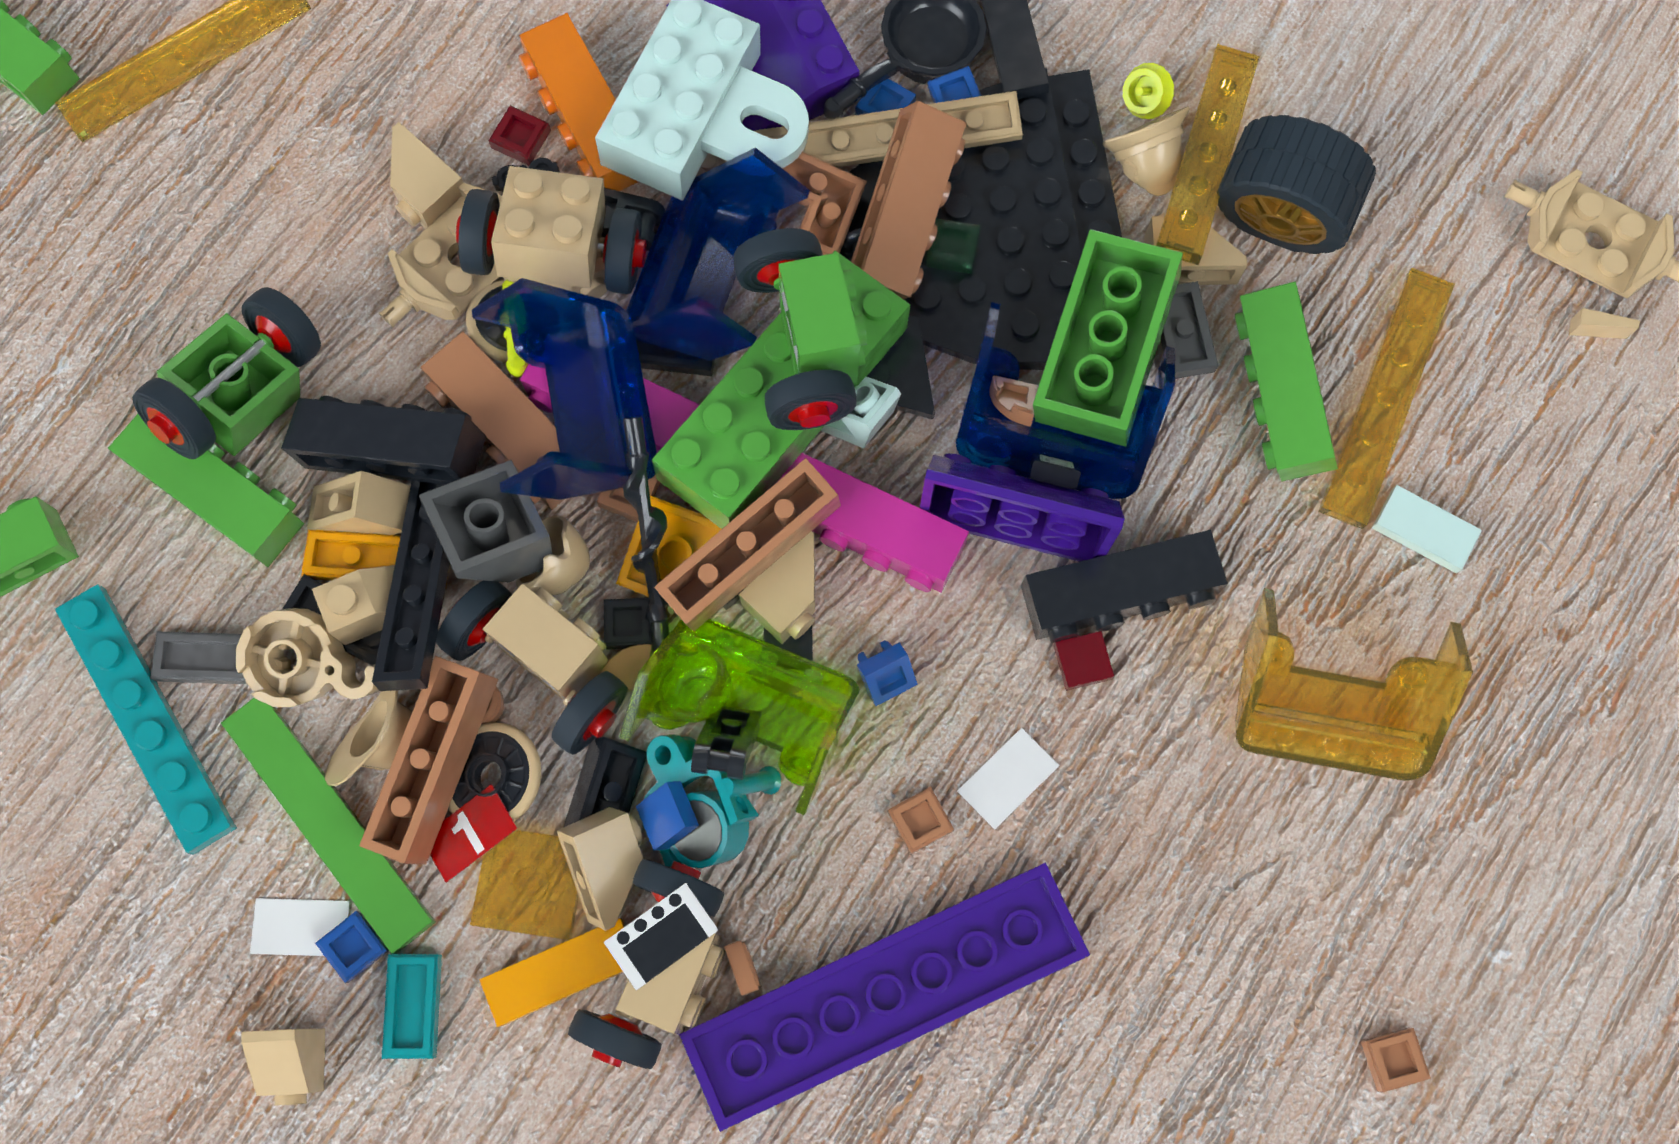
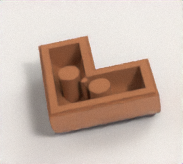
[765,152,867,255]

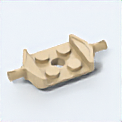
[1504,169,1679,298]
[379,183,502,328]

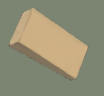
[1569,308,1640,339]

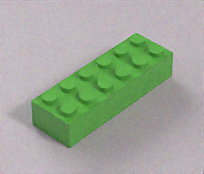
[652,251,910,529]

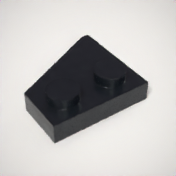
[866,315,935,419]

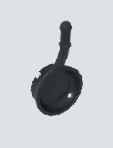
[823,0,987,119]

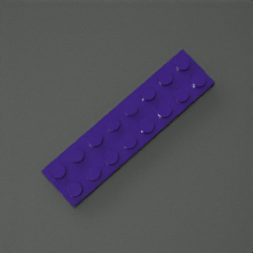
[679,862,1090,1132]

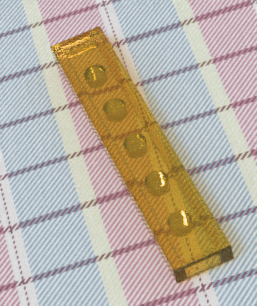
[55,0,311,143]
[1155,44,1260,265]
[1318,268,1455,529]

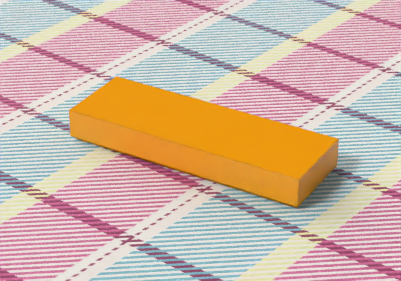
[301,529,449,589]
[479,918,625,1027]

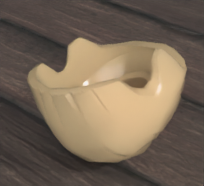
[516,515,590,596]

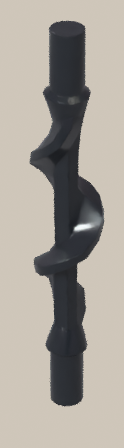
[623,416,672,657]

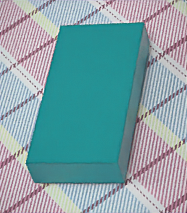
[382,954,442,1059]

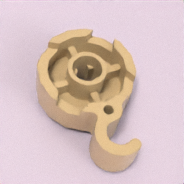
[236,608,379,707]

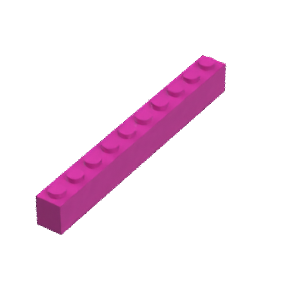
[520,333,969,593]

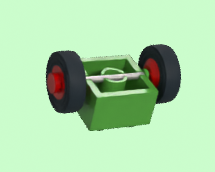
[734,228,867,430]
[132,287,321,459]

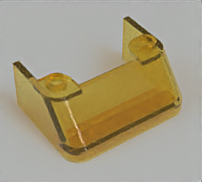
[1235,588,1473,781]

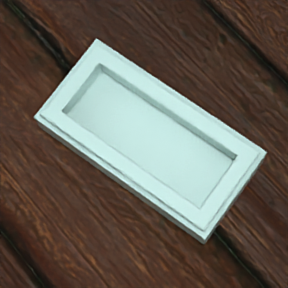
[1372,485,1482,574]

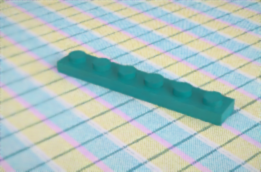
[55,584,237,855]

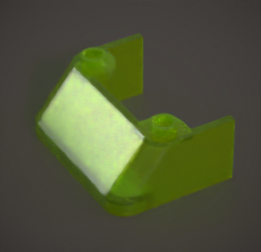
[619,619,860,815]

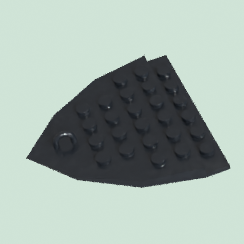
[839,67,1122,370]

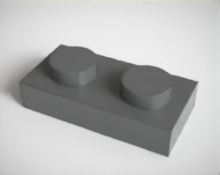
[1160,281,1219,380]

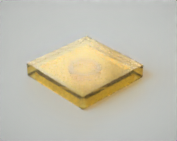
[470,830,579,940]

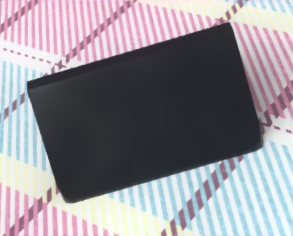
[564,737,647,827]

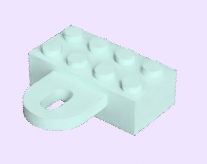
[595,0,809,201]

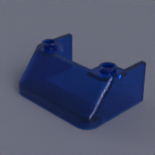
[621,147,810,360]
[471,278,657,500]
[956,302,1176,499]

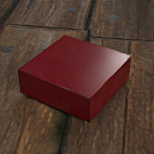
[488,105,551,166]
[1053,631,1115,691]

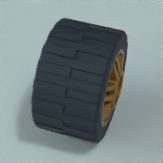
[1216,115,1376,254]

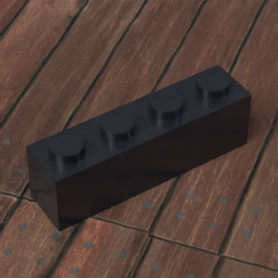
[281,396,486,485]
[1021,530,1228,643]

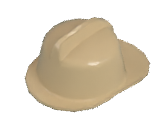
[325,690,412,786]

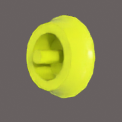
[1123,63,1174,119]

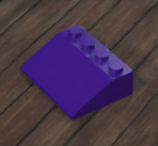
[666,0,860,131]
[920,453,1125,562]

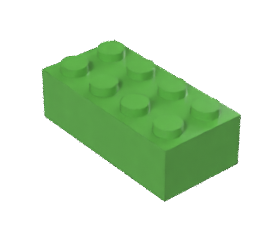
[1033,229,1183,447]

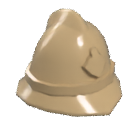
[1103,106,1190,196]

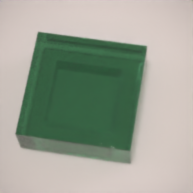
[926,218,980,274]

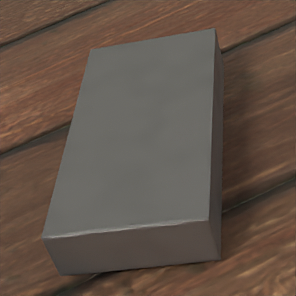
[150,631,247,684]

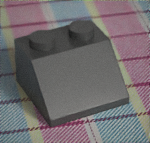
[419,460,552,583]

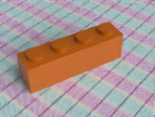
[518,13,639,191]

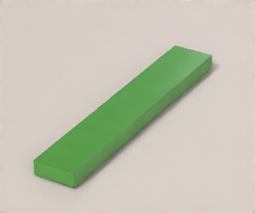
[221,698,436,954]

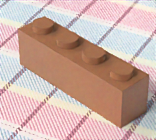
[851,101,966,299]
[420,331,593,510]
[654,458,841,632]
[359,656,499,865]

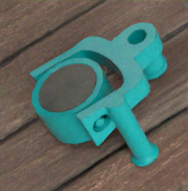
[644,734,782,869]

